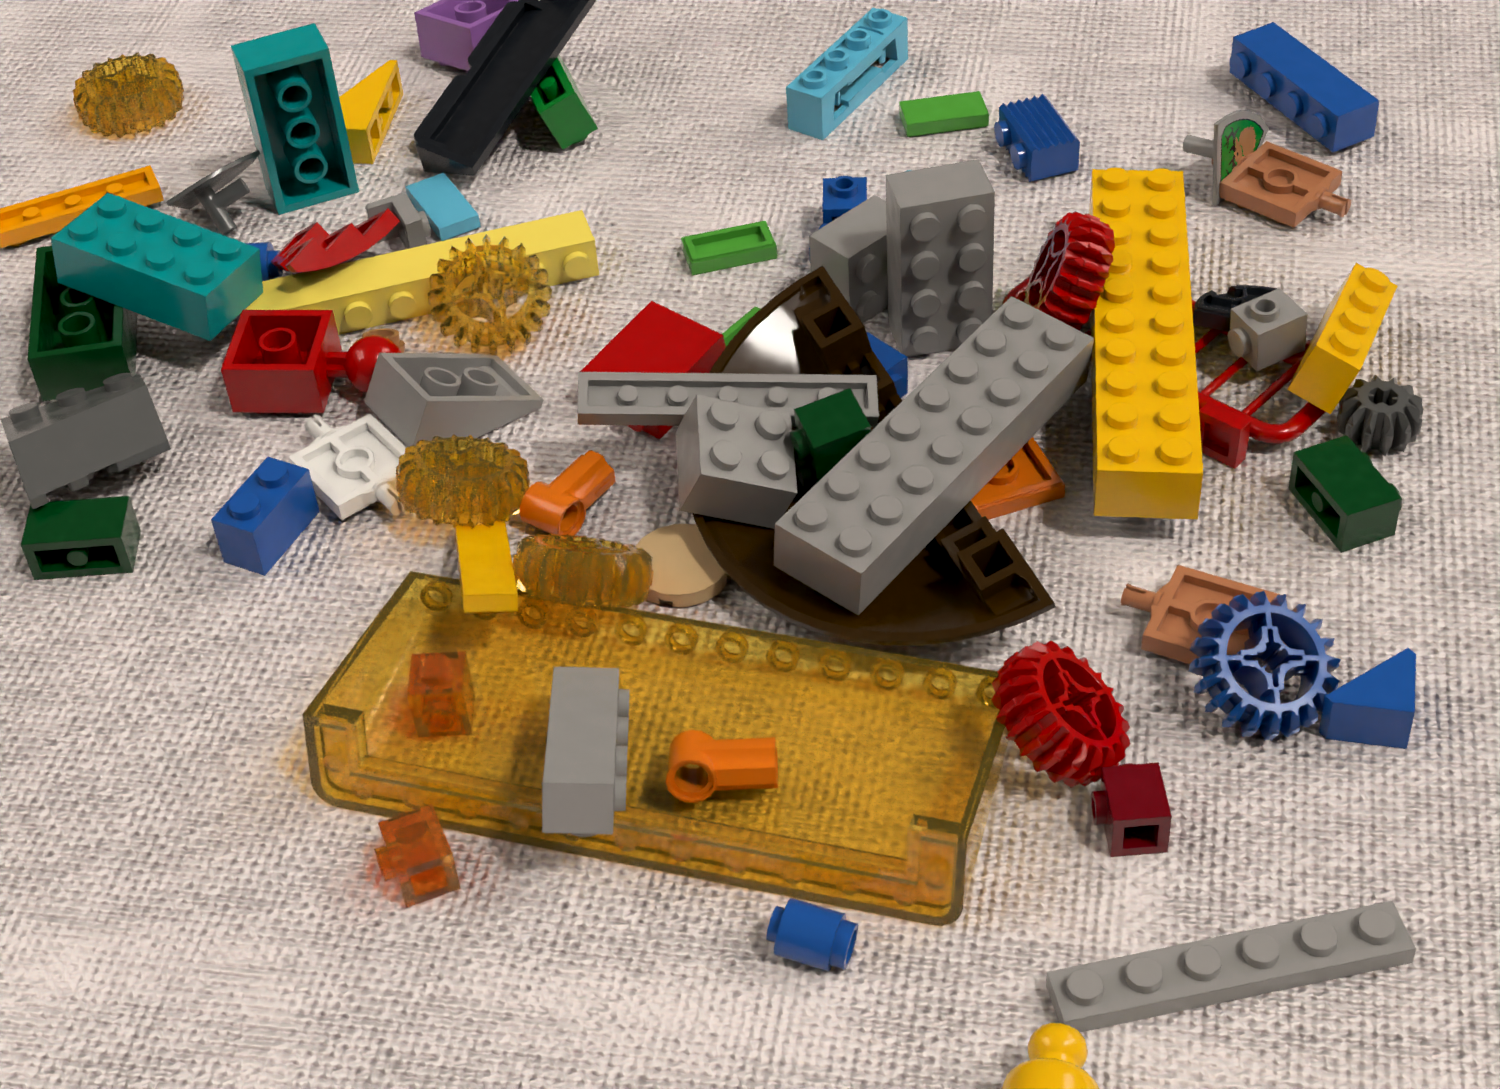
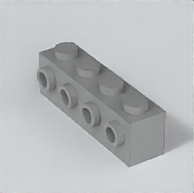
[542,667,630,837]

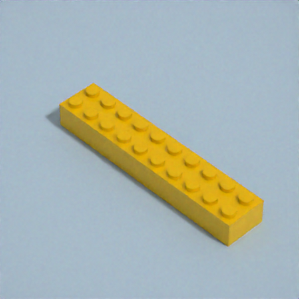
[1089,167,1203,520]

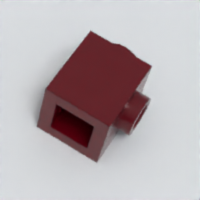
[1091,762,1172,857]

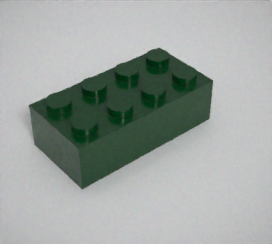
[27,246,137,402]

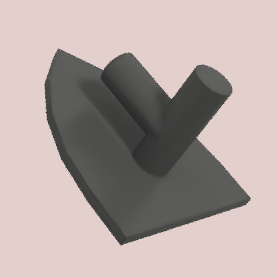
[166,150,261,235]

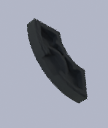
[1193,285,1277,332]

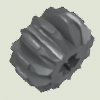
[1337,375,1424,456]

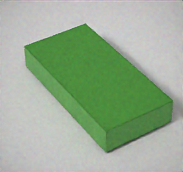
[899,91,989,137]
[681,221,777,276]

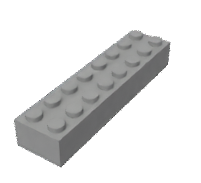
[774,296,1094,615]

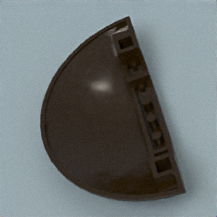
[692,266,1056,646]

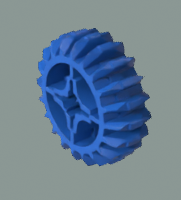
[1188,591,1341,741]

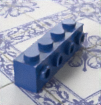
[1229,22,1379,152]

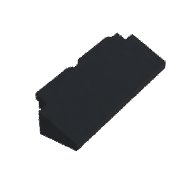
[414,0,596,176]

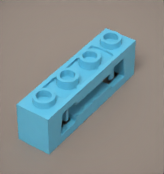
[786,8,908,140]

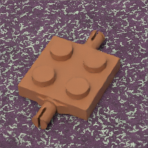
[1212,141,1351,228]
[1121,565,1287,664]

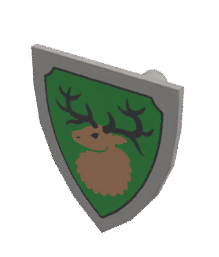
[1183,110,1269,205]

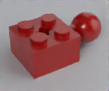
[221,310,402,414]

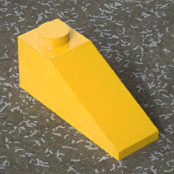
[339,60,403,164]

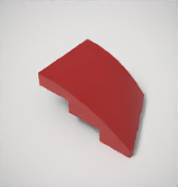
[271,208,400,273]

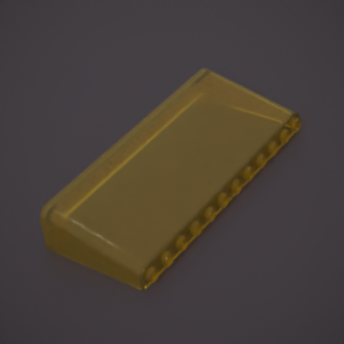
[302,571,1009,926]

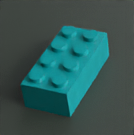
[231,23,359,215]
[51,193,263,341]

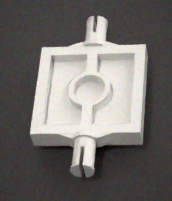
[288,414,424,520]

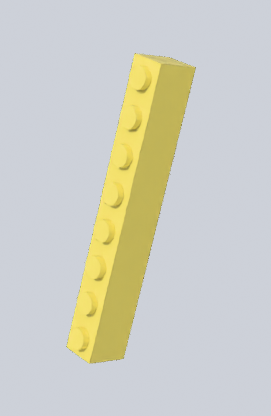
[239,210,599,335]

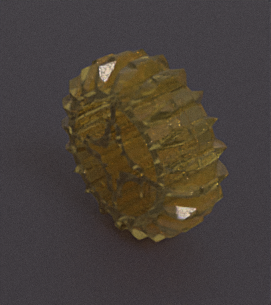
[72,52,184,138]
[428,234,552,355]
[396,434,530,529]
[512,534,654,608]

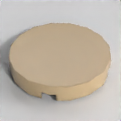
[630,524,728,607]

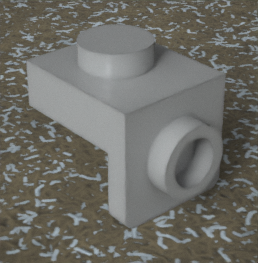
[365,192,431,249]

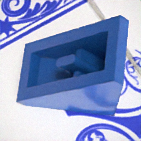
[1319,648,1416,749]

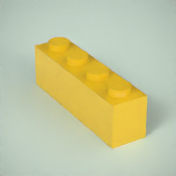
[1287,263,1397,414]

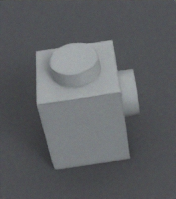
[1228,288,1308,371]

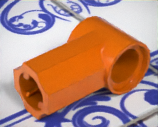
[520,450,616,541]
[666,730,778,803]

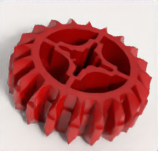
[1024,211,1115,331]
[991,641,1131,788]

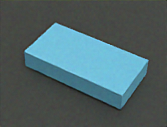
[405,173,481,241]

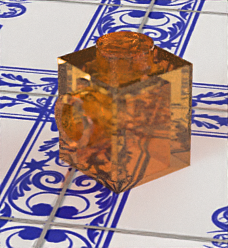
[407,651,475,737]
[374,804,461,908]

